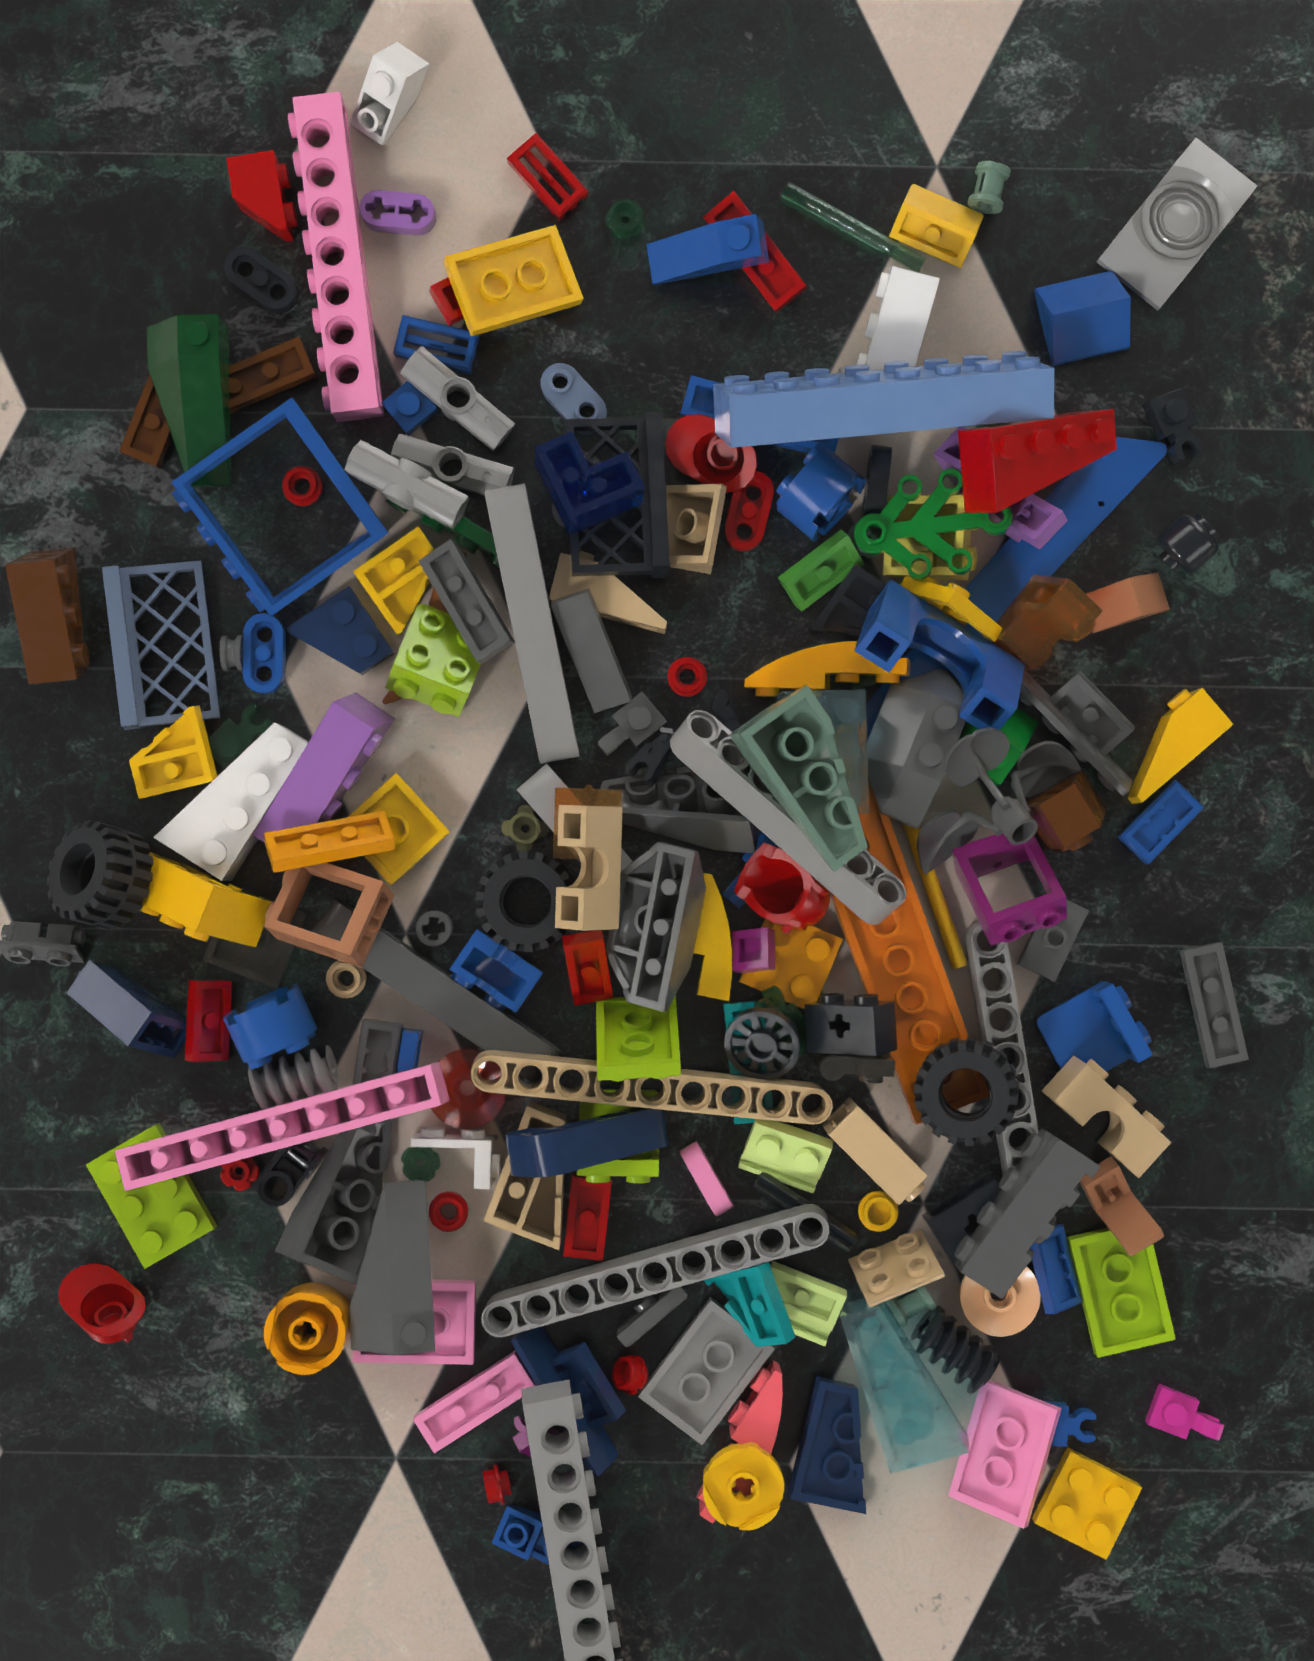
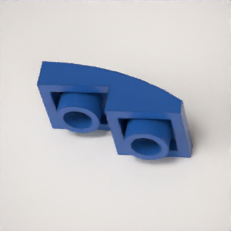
[492,1504,581,1565]

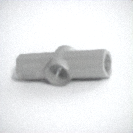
[400,346,515,452]
[391,434,515,496]
[344,440,469,529]

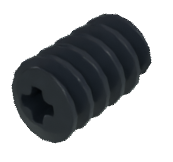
[911,1305,1000,1395]

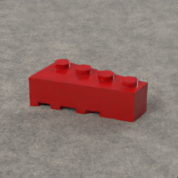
[958,409,1117,513]

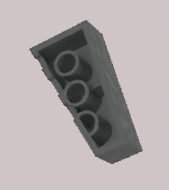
[954,1128,1101,1299]

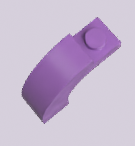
[933,427,1068,549]

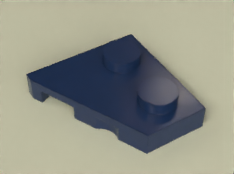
[286,586,395,675]

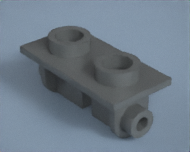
[0,921,86,966]

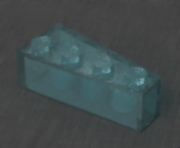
[840,1298,969,1474]

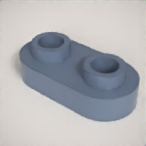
[541,363,607,435]

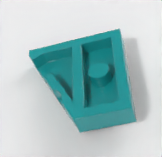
[704,1262,796,1347]

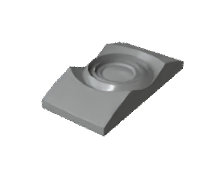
[1097,138,1257,310]

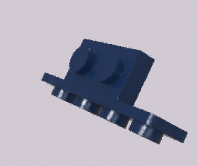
[511,1326,626,1478]

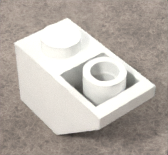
[350,42,430,145]

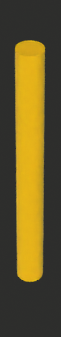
[902,823,968,969]

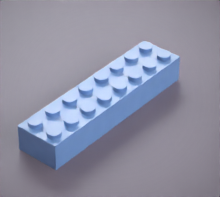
[713,351,1055,448]

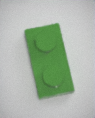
[778,530,864,612]

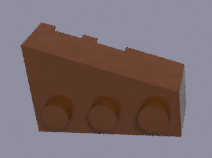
[5,547,90,684]

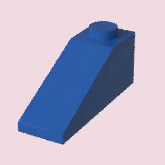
[647,214,769,285]

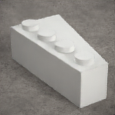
[153,723,308,881]

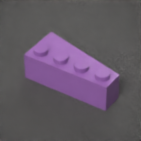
[253,693,396,843]

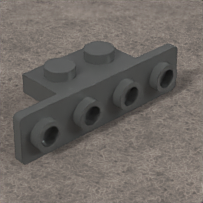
[1019,670,1135,796]

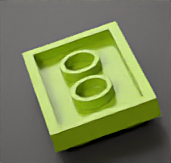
[596,995,681,1082]
[86,1123,218,1269]
[1067,1227,1176,1358]

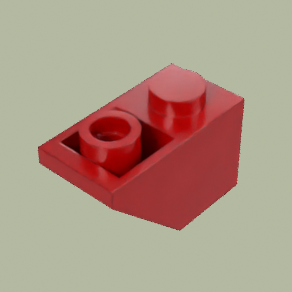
[226,150,298,242]

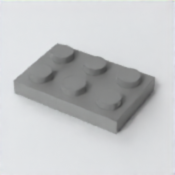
[638,1297,775,1445]

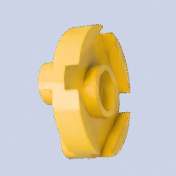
[703,1442,785,1530]

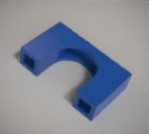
[854,579,1025,730]

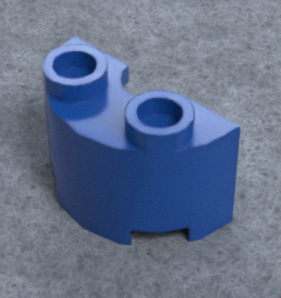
[450,929,543,1012]

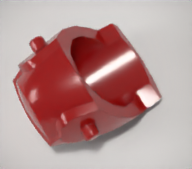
[734,843,831,934]

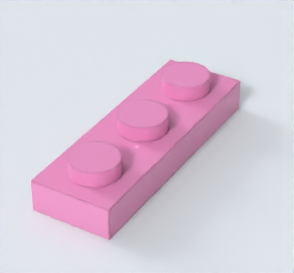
[413,1350,537,1453]

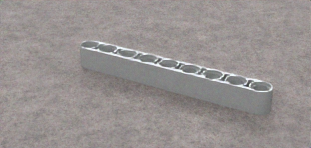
[481,1204,829,1337]

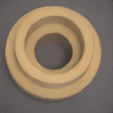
[326,960,367,998]

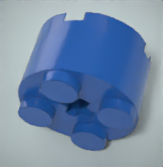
[776,444,866,542]
[223,984,318,1070]

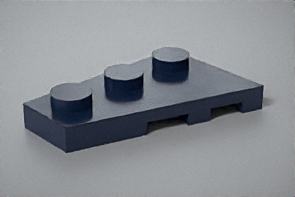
[787,1376,866,1514]

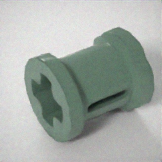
[968,161,1011,214]
[887,1286,937,1327]

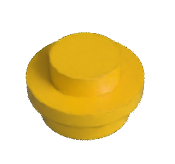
[858,1191,898,1232]

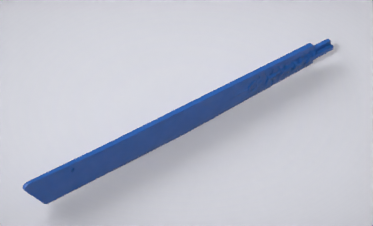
[722,437,1167,909]

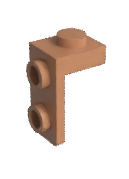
[1080,1156,1164,1256]

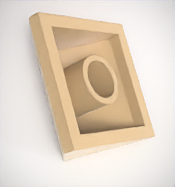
[666,484,727,574]

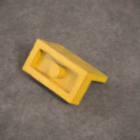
[889,184,984,268]

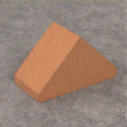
[1081,572,1170,633]

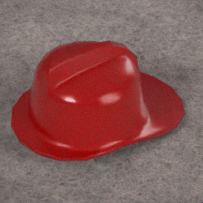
[665,414,757,492]
[58,1263,146,1344]

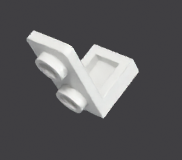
[411,1127,501,1189]

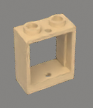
[822,1097,928,1205]

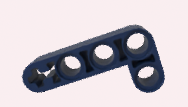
[505,1107,669,1178]

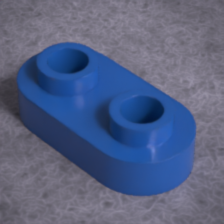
[242,613,286,694]

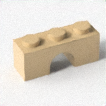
[555,805,622,931]
[1042,1055,1171,1178]

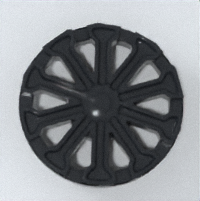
[724,1007,801,1080]

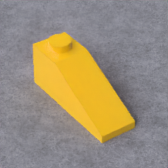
[1127,688,1234,804]

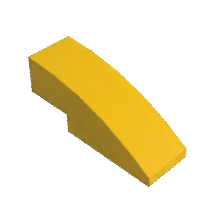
[694,873,732,1001]

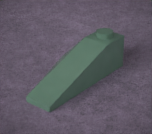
[729,685,868,872]

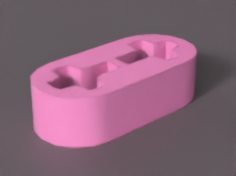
[679,1141,734,1217]

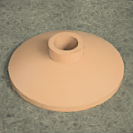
[960,1266,1041,1337]

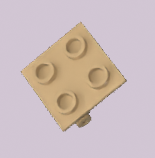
[848,1229,945,1308]

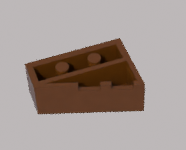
[1026,769,1107,852]

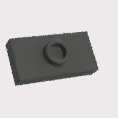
[1017,899,1089,982]
[353,1018,404,1085]
[617,1285,688,1347]

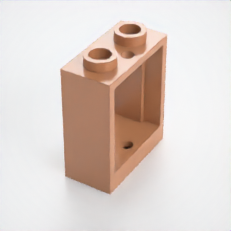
[264,863,395,968]

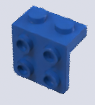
[1036,981,1153,1071]

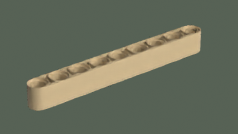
[471,1050,833,1125]

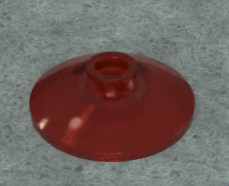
[431,1049,506,1129]

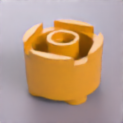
[264,1282,351,1375]

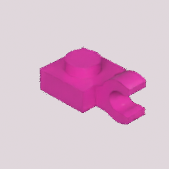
[1145,1383,1225,1441]

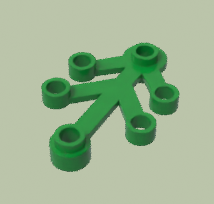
[854,469,1012,580]

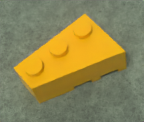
[140,853,272,947]

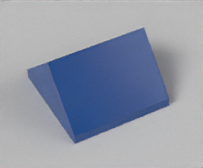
[1034,271,1131,366]

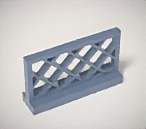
[102,561,221,730]

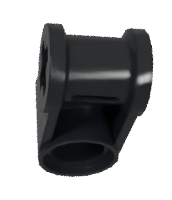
[257,1141,329,1207]

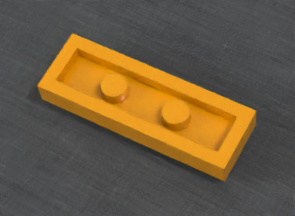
[264,811,395,873]

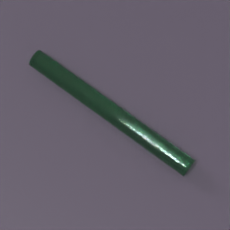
[782,182,926,273]

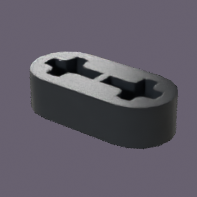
[861,445,892,518]

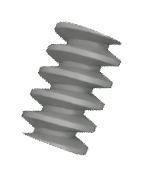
[248,1045,338,1109]

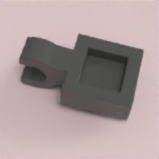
[597,691,667,756]

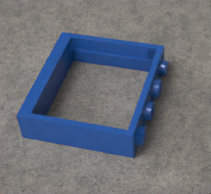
[171,397,389,616]

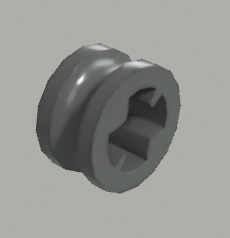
[220,635,243,671]
[416,910,453,947]

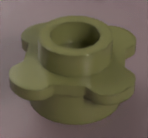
[501,805,549,851]

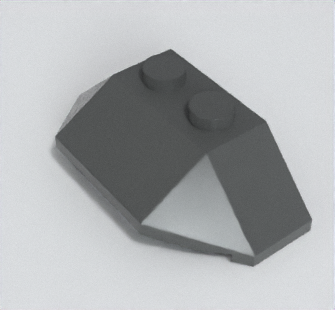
[860,668,966,829]
[605,842,706,1012]

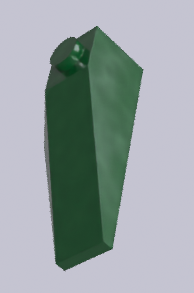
[147,314,231,487]

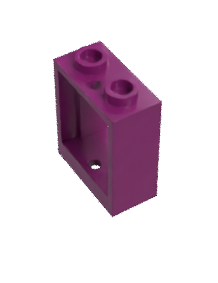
[952,833,1067,946]

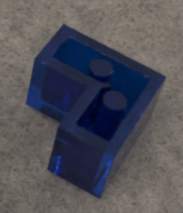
[535,431,645,535]

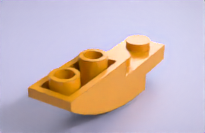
[744,641,910,698]

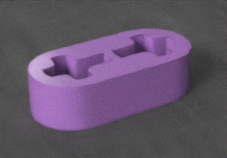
[359,190,436,235]

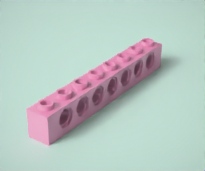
[288,92,384,422]
[115,1061,450,1191]

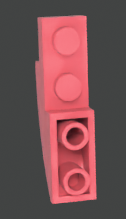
[697,1360,783,1524]

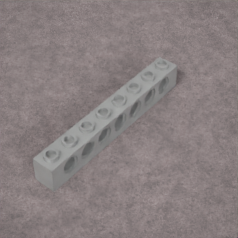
[521,1380,623,1661]

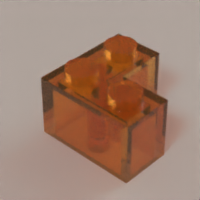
[989,575,1103,670]

